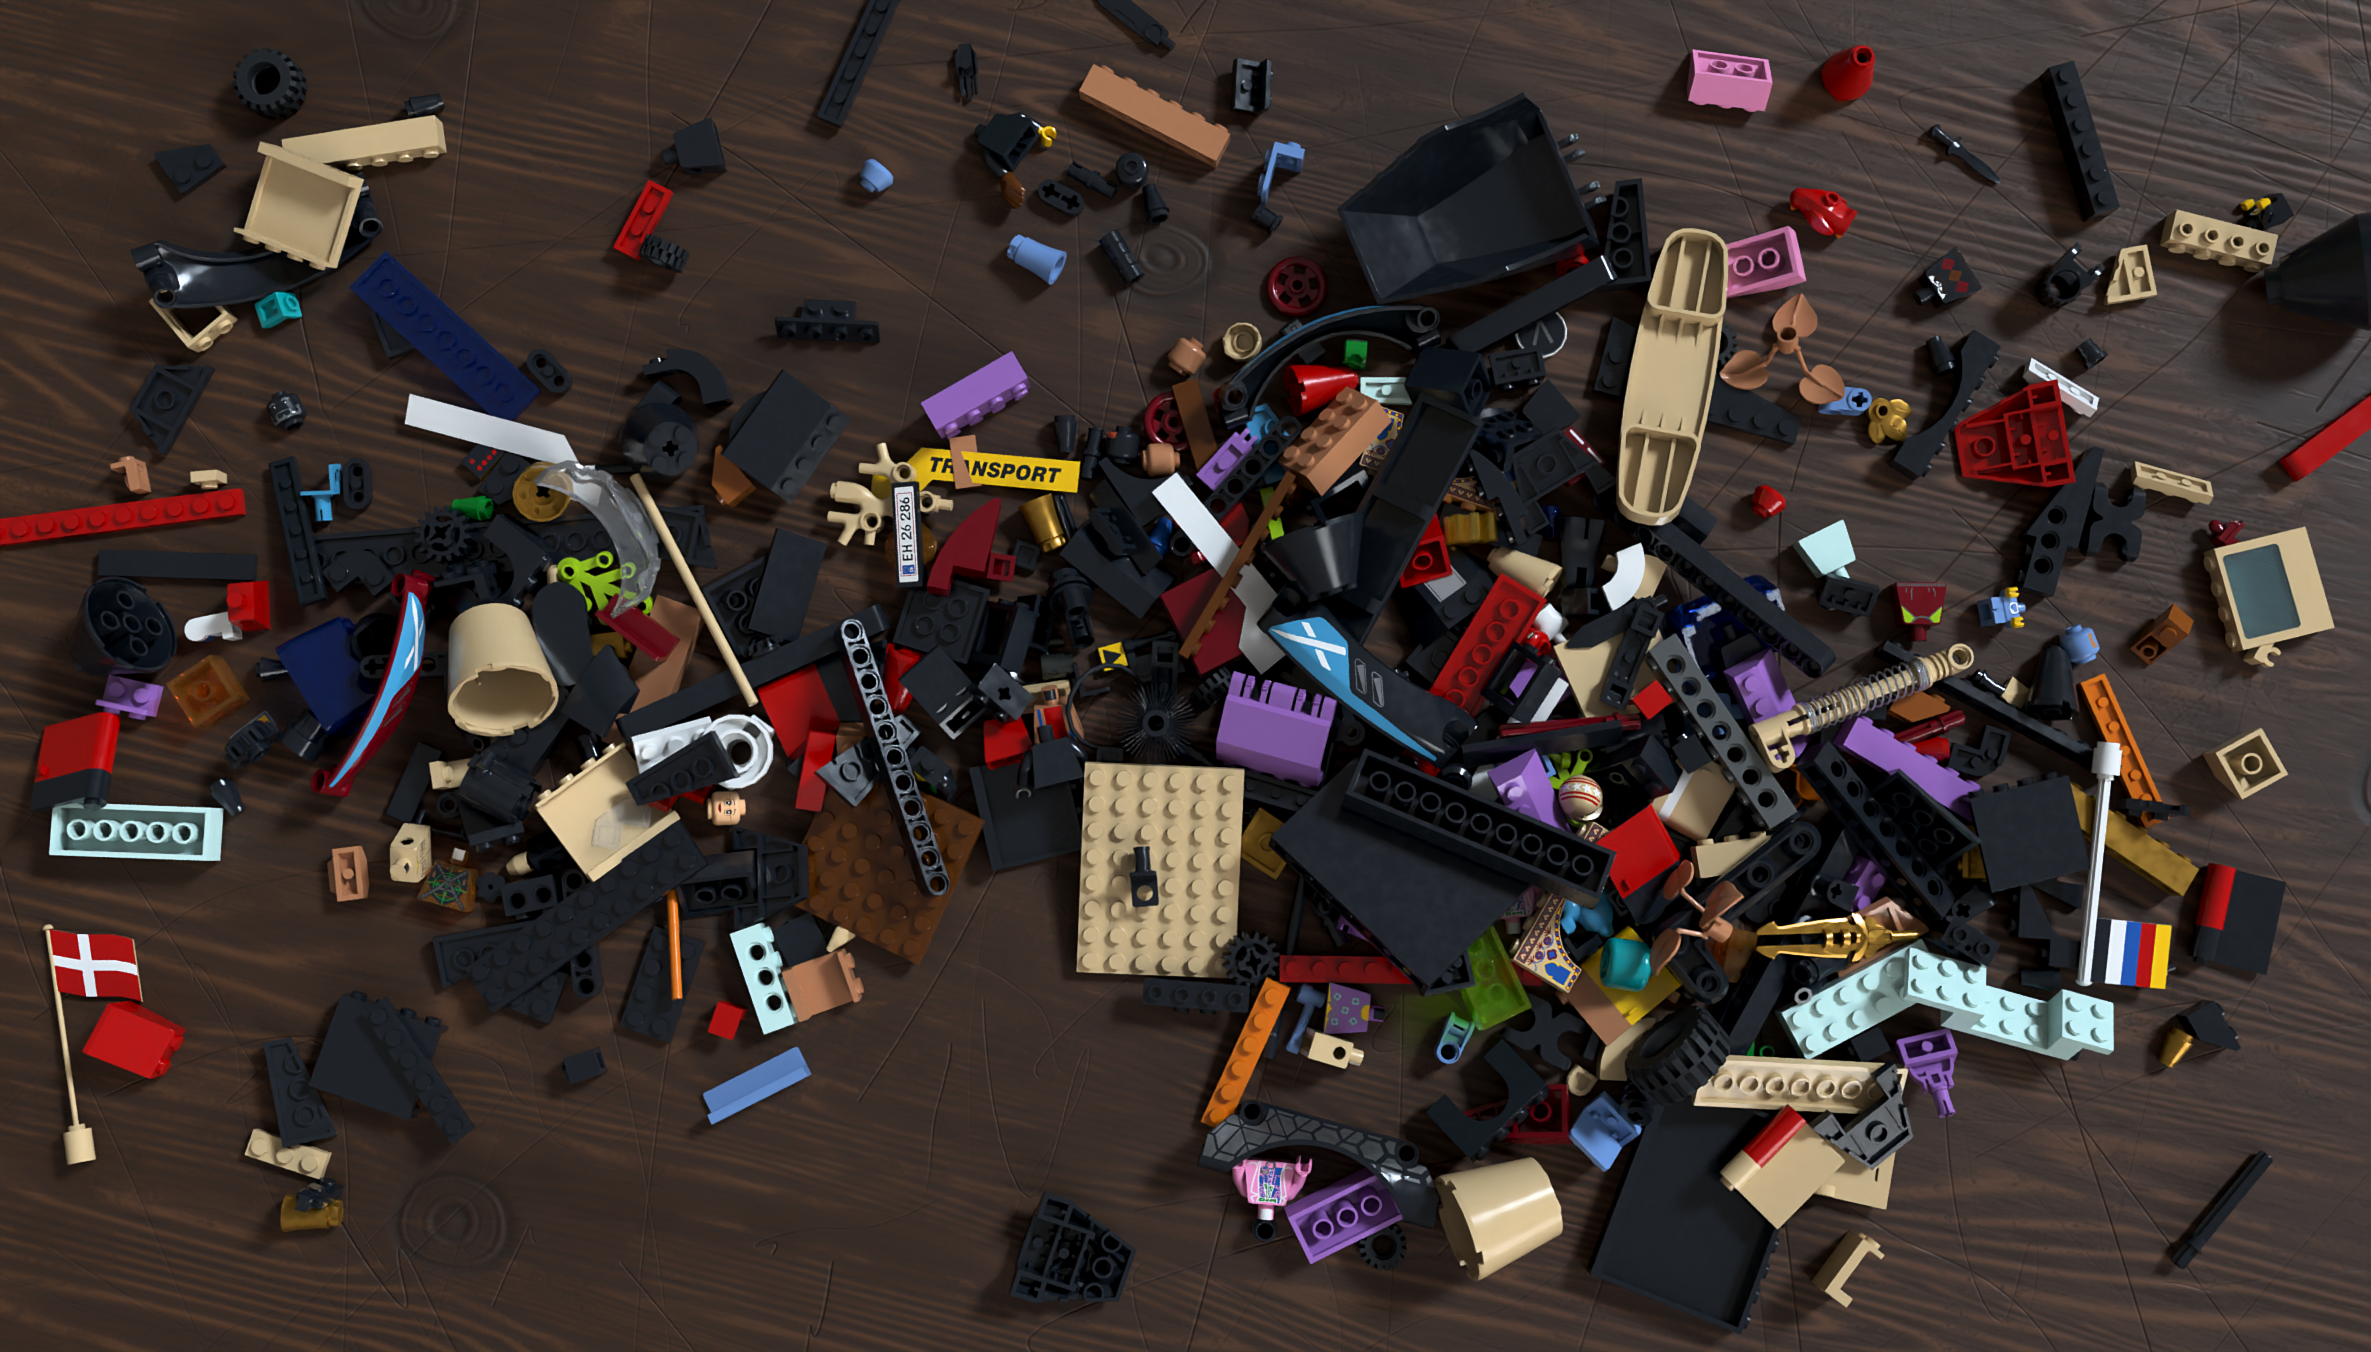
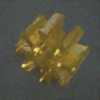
[1443,512,1498,546]

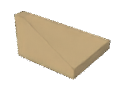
[1998,676,2029,710]
[826,926,856,952]

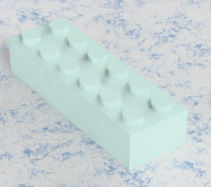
[49,803,224,861]
[1774,939,1929,1059]

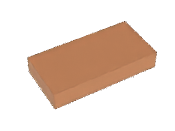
[949,435,982,490]

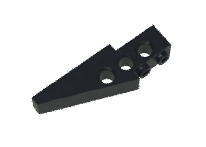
[2014,446,2104,599]

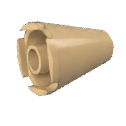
[1487,546,1562,597]

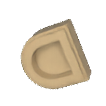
[1565,1063,1598,1096]

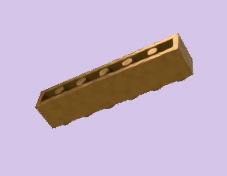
[2070,781,2199,896]

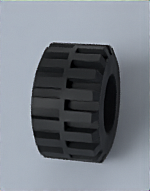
[232,48,308,120]

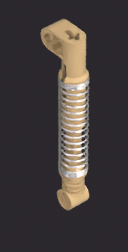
[1748,644,1974,773]

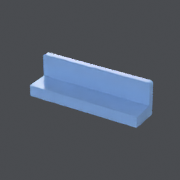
[703,1047,811,1124]

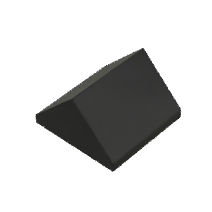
[1671,495,1718,545]

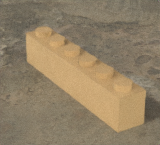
[282,115,447,170]

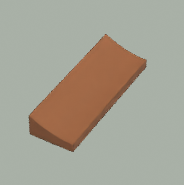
[601,595,705,754]

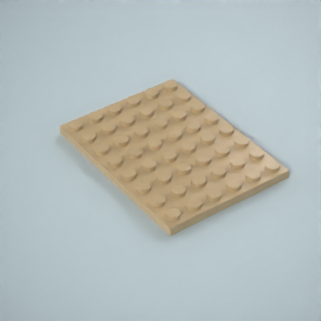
[1077,762,1244,978]

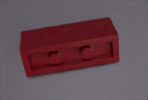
[594,593,680,661]

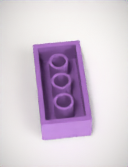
[921,351,1031,439]

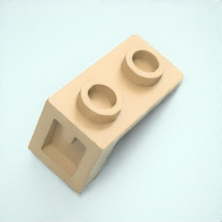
[429,758,472,790]

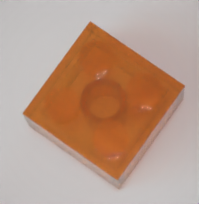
[166,654,250,729]

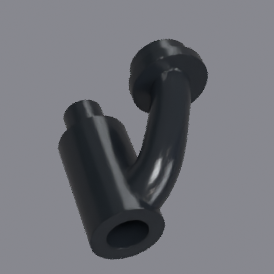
[1784,975,1827,1004]

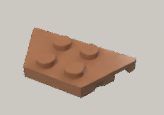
[1835,896,1930,978]

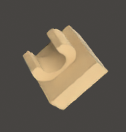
[2242,642,2281,667]

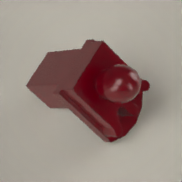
[2208,520,2249,561]

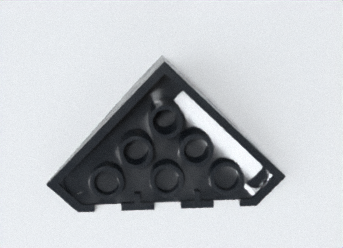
[699,552,781,665]

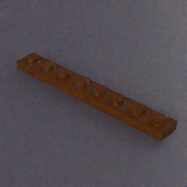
[1178,471,1297,660]

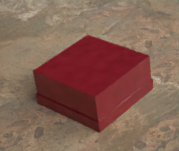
[1159,568,1246,679]

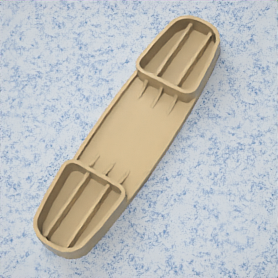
[1616,228,1728,525]

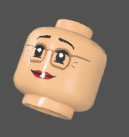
[707,791,746,826]

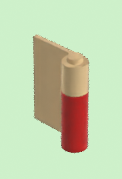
[1720,1104,1845,1230]

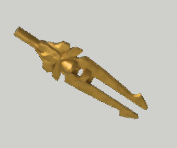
[1755,913,1918,962]

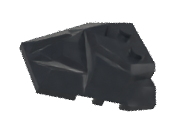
[1009,1191,1137,1303]

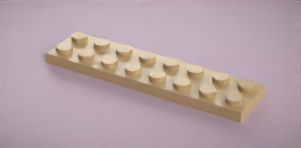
[1691,1055,1908,1114]

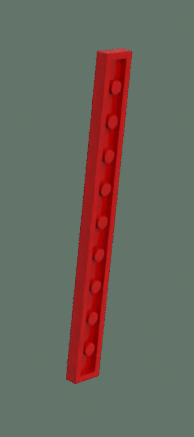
[0,488,246,547]
[1279,955,1543,986]

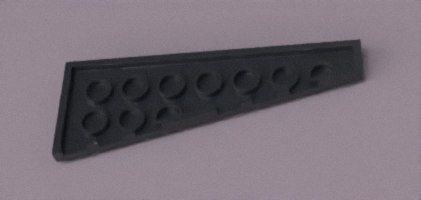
[1592,317,1801,445]

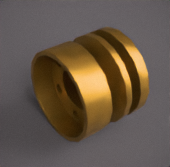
[512,461,573,522]

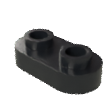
[527,349,573,395]
[343,458,373,511]

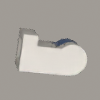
[184,612,243,643]

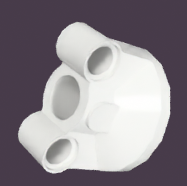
[702,715,775,791]

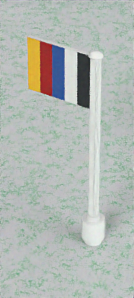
[2075,741,2172,989]

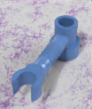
[1286,982,1326,1054]

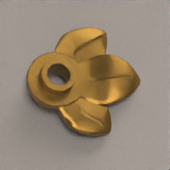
[1866,398,1912,445]

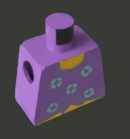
[1323,983,1385,1034]

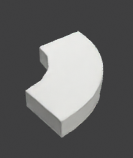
[1601,543,1645,612]

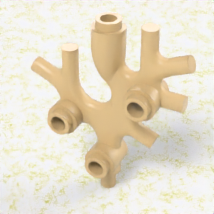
[827,443,953,546]

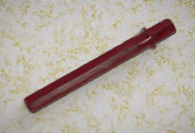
[1840,709,1965,767]
[1498,713,1641,739]

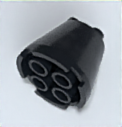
[620,402,700,481]

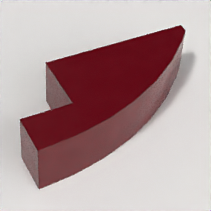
[927,497,1002,597]

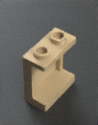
[1811,1231,1884,1308]

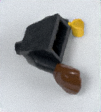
[974,112,1056,209]

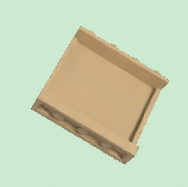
[234,142,364,271]
[1549,630,1687,718]
[533,742,681,882]

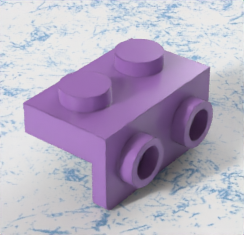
[1843,854,1887,914]

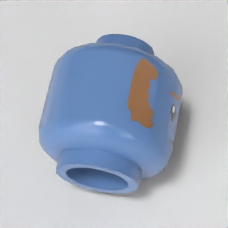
[2059,624,2100,665]

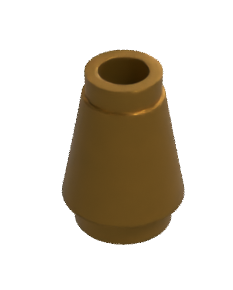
[2158,1027,2194,1068]

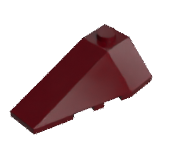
[1463,1084,1573,1145]

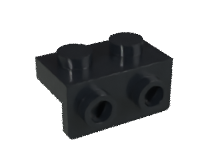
[1230,58,1273,116]

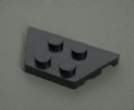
[129,364,216,456]
[617,504,718,570]

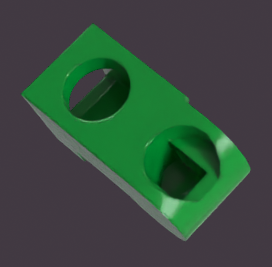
[1341,339,1367,370]

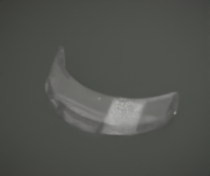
[533,460,661,619]

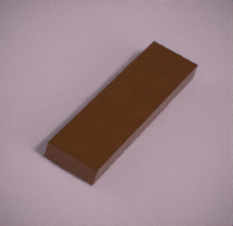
[1171,378,1218,486]

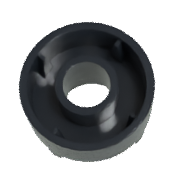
[277,708,334,762]

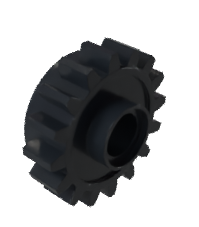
[224,720,280,770]

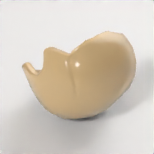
[1222,323,1262,362]

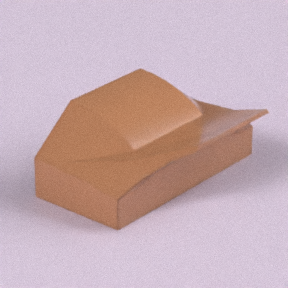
[327,846,369,902]

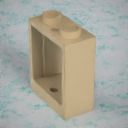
[149,290,238,353]

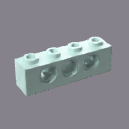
[730,923,798,1034]

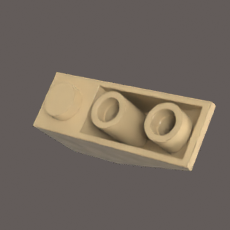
[1690,831,1772,878]

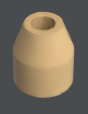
[506,851,536,875]

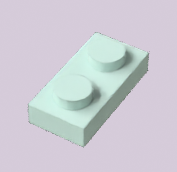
[1360,377,1412,405]

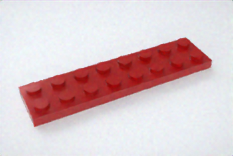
[1405,572,1547,777]

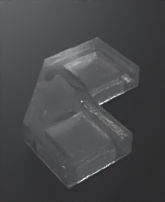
[591,797,652,850]

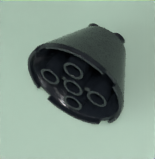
[1260,512,1363,603]
[66,576,178,675]

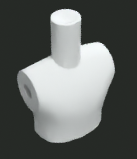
[1532,603,1569,645]

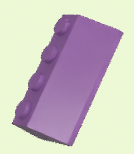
[1723,647,1812,760]
[1487,748,1572,833]
[1284,1167,1403,1264]

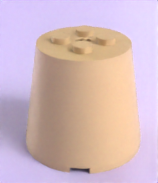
[447,603,559,737]
[1434,1157,1563,1282]

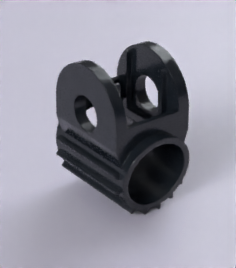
[2035,242,2105,309]

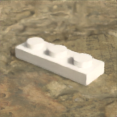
[2023,358,2099,417]

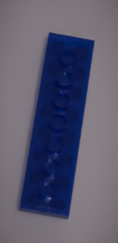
[349,251,542,421]

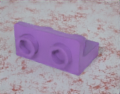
[95,675,164,720]

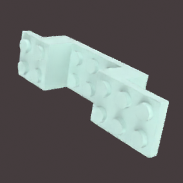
[1903,947,2114,1060]

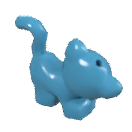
[1560,888,1614,937]

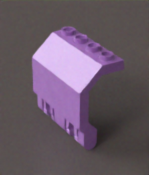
[1216,671,1337,788]

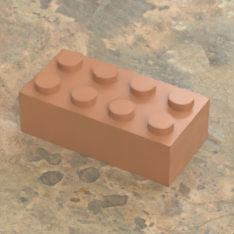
[1277,386,1392,496]

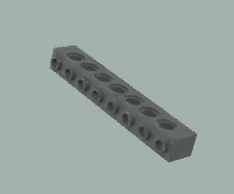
[1645,633,1798,831]

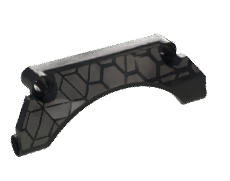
[1197,1099,1440,1230]

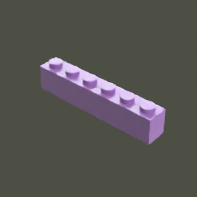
[1832,715,1981,823]

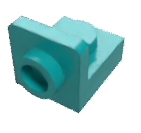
[254,292,302,328]

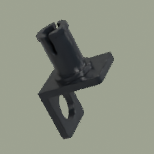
[1129,846,1159,907]

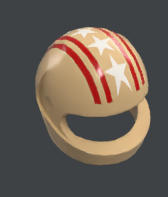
[1558,774,1603,822]

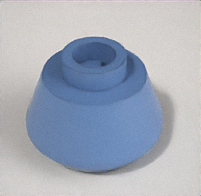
[860,159,893,193]

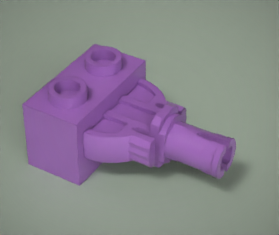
[1894,1028,1958,1118]

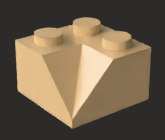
[2202,728,2288,800]

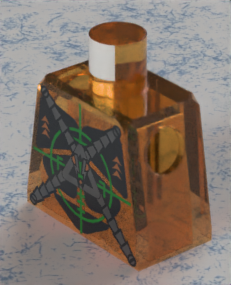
[417,847,478,912]

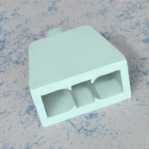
[1792,520,1855,578]

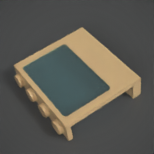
[2204,527,2335,653]

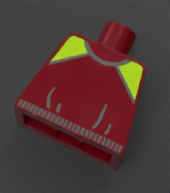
[1889,582,1946,642]

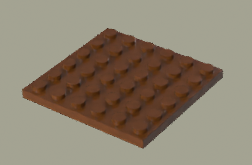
[795,778,986,965]

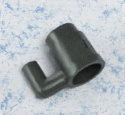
[1041,636,1074,681]

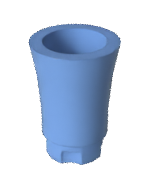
[1007,234,1067,285]

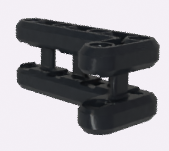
[1642,821,1821,1004]

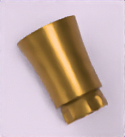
[1018,494,1066,553]
[281,1194,344,1232]

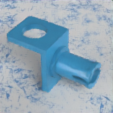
[300,464,343,521]

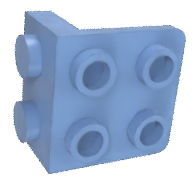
[1257,142,1305,204]
[1568,1091,1643,1171]

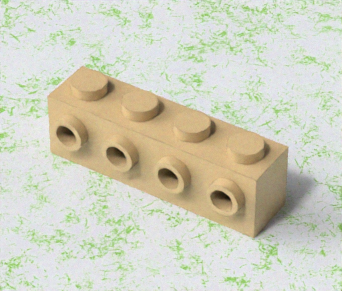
[2160,210,2278,272]

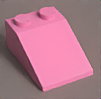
[1726,226,1806,298]

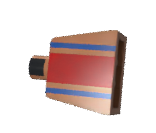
[1034,685,1084,744]

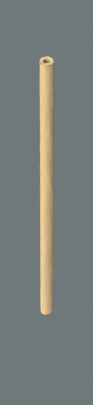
[630,473,759,707]

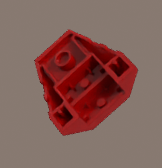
[1954,379,2076,487]

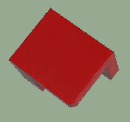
[1628,680,1673,719]
[707,1000,748,1040]

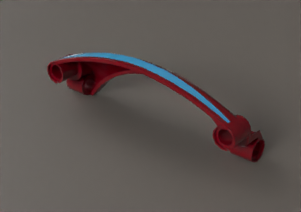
[311,569,435,797]

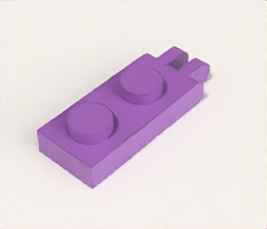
[1196,428,1258,492]

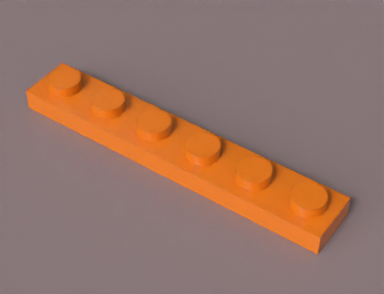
[2077,673,2169,829]
[1201,977,1290,1127]

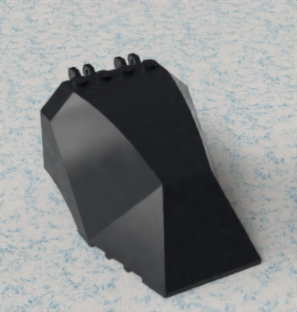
[1337,92,1606,305]

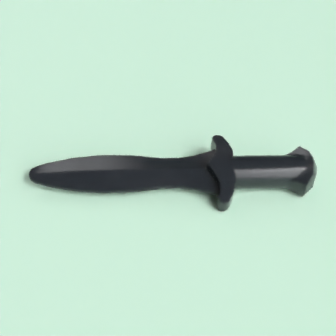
[1928,124,2001,183]

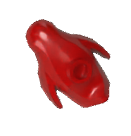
[1789,187,1858,238]

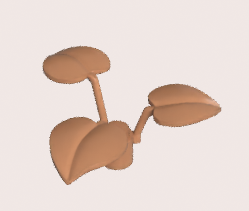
[1720,293,1845,404]
[1649,859,1744,977]

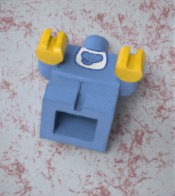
[1976,587,2026,628]

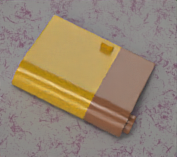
[1554,925,1681,1046]

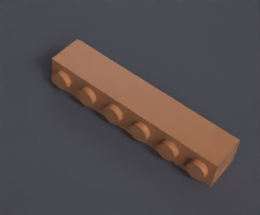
[1079,64,1230,168]

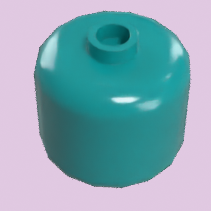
[1600,937,1653,992]

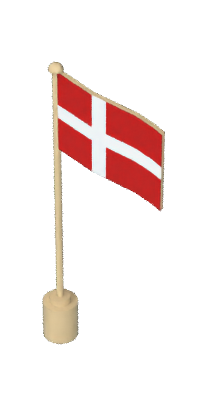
[42,924,143,1165]

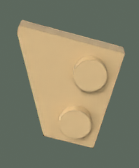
[2104,245,2157,305]

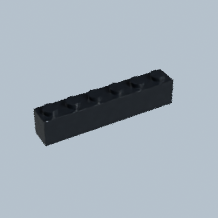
[2039,61,2120,222]

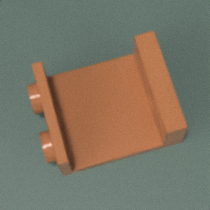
[781,948,864,1022]

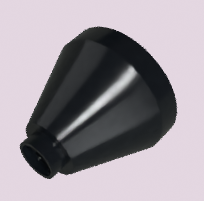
[2264,212,2371,331]

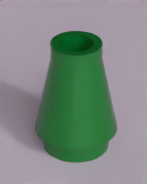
[452,496,494,522]

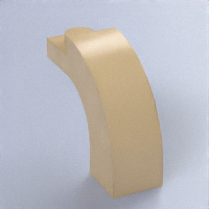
[1596,1016,1655,1081]

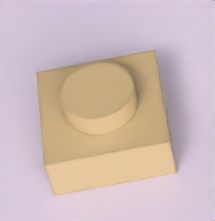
[190,470,227,490]

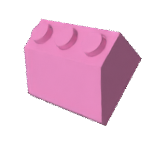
[1687,49,1773,112]

